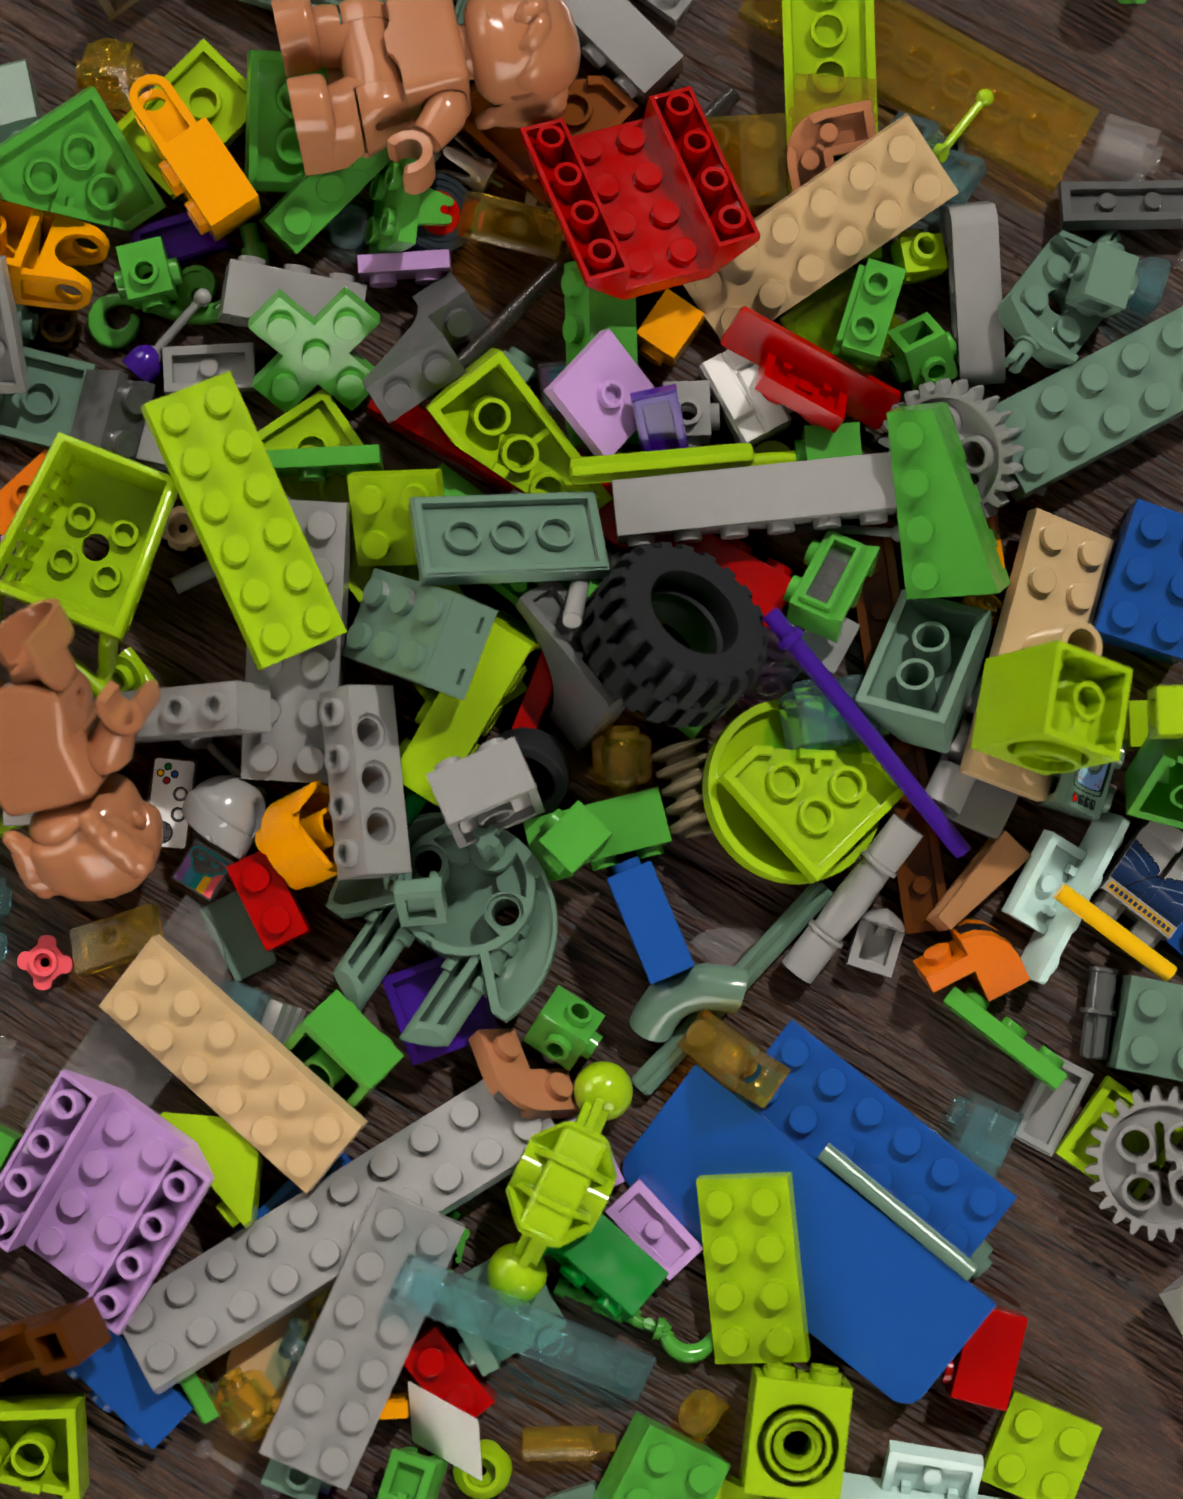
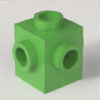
[114,236,184,313]
[887,312,959,391]
[523,985,605,1071]

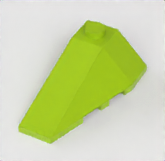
[426,348,613,510]

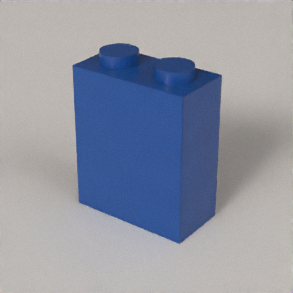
[607,856,695,984]

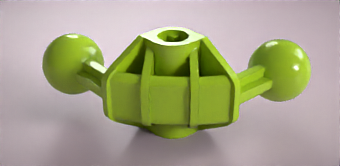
[487,1061,633,1304]

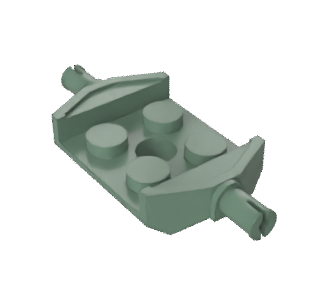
[998,230,1121,373]

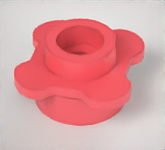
[17,935,73,990]

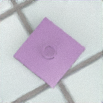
[544,329,655,456]

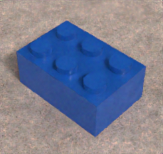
[1092,499,1183,666]

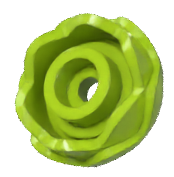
[453,1439,512,1499]

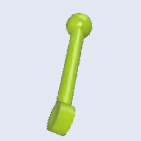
[933,89,994,163]

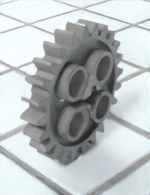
[878,378,1024,519]
[1085,1085,1183,1242]

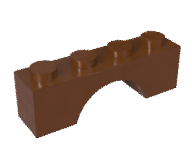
[0,1296,112,1383]

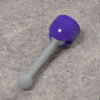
[122,288,212,383]

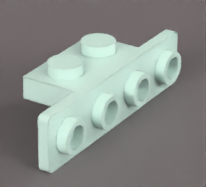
[1001,812,1130,985]
[841,1440,1004,1499]

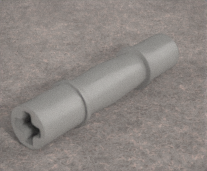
[782,814,924,984]

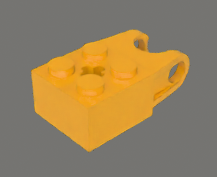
[129,74,261,242]
[0,200,110,310]

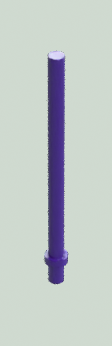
[762,607,971,859]

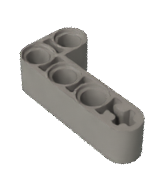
[939,201,1006,386]

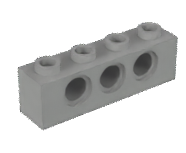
[93,681,271,744]
[320,685,412,880]

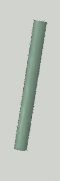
[817,1143,979,1281]

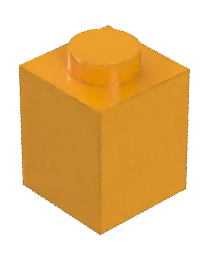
[637,289,705,369]

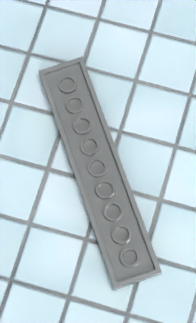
[122,1080,555,1395]

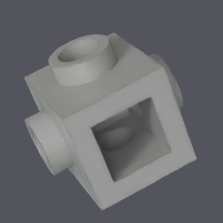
[663,380,720,447]

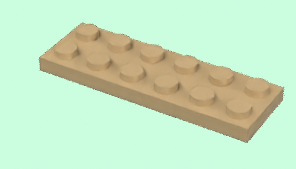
[683,113,959,340]
[99,934,368,1194]

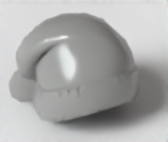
[182,775,266,860]

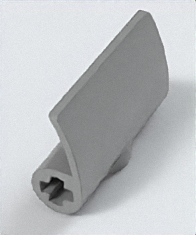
[925,676,1019,839]

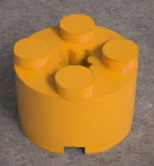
[255,781,337,890]

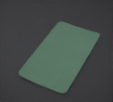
[201,890,276,981]

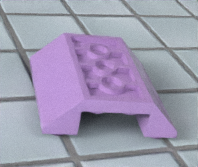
[0,1069,215,1335]

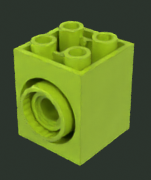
[971,640,1133,776]
[739,1360,853,1499]

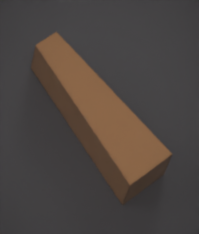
[926,830,1031,931]

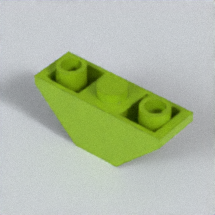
[160,1112,263,1229]

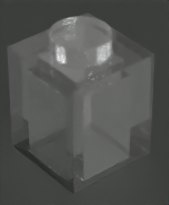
[1087,113,1164,181]

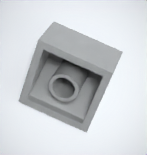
[426,737,545,849]

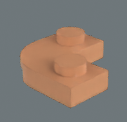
[786,99,877,192]
[468,1029,580,1120]

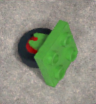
[365,158,476,254]

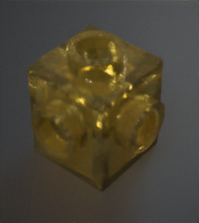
[76,38,144,109]

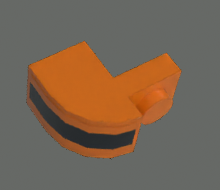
[913,919,1030,1002]

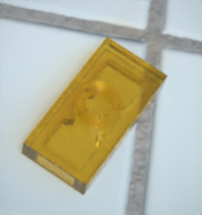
[69,903,163,977]

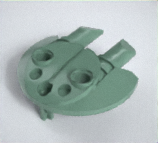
[326,812,558,1047]

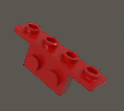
[721,306,901,433]

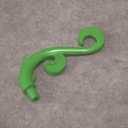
[88,223,270,350]

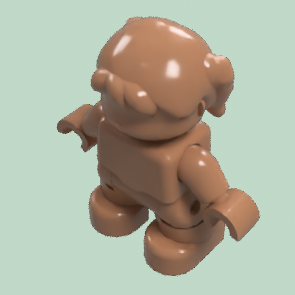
[271,0,581,195]
[0,598,163,902]

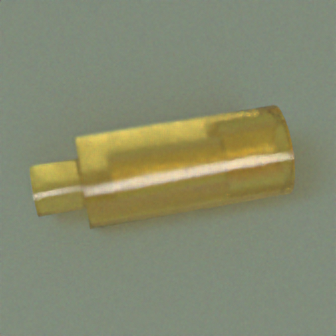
[522,1425,616,1462]

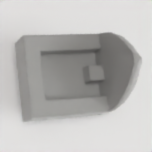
[844,908,905,978]

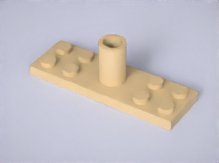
[959,508,1114,802]

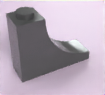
[515,581,625,751]

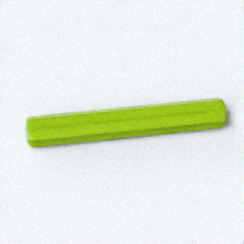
[569,442,754,486]

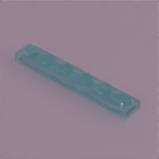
[388,1253,657,1402]

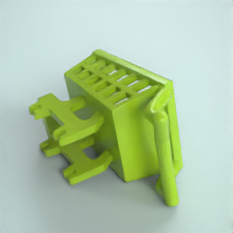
[0,431,178,699]

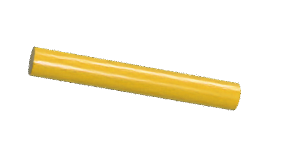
[1053,883,1177,982]

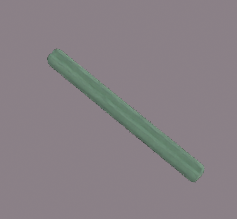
[632,881,833,1096]

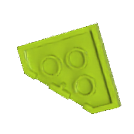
[717,745,904,884]

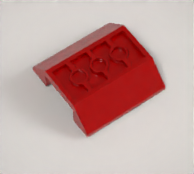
[519,86,761,300]

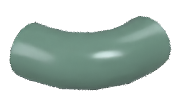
[629,963,748,1042]

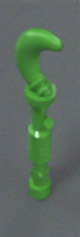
[553,1277,714,1364]

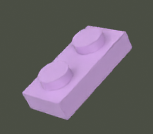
[357,249,452,288]
[605,1178,703,1281]

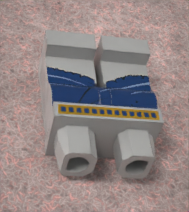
[1092,819,1183,948]

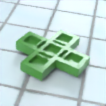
[248,286,380,413]

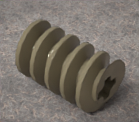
[651,738,713,839]

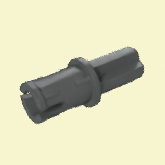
[1079,966,1119,1060]

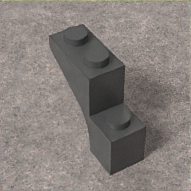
[363,272,488,424]

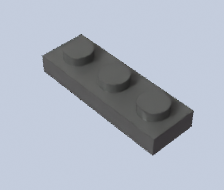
[1058,180,1183,231]

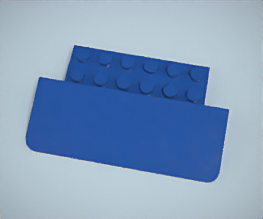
[622,1019,1017,1404]

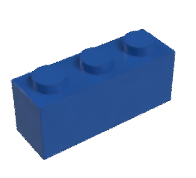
[63,1328,194,1449]

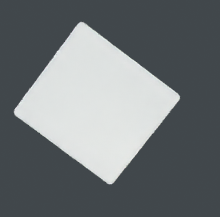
[408,1381,482,1480]

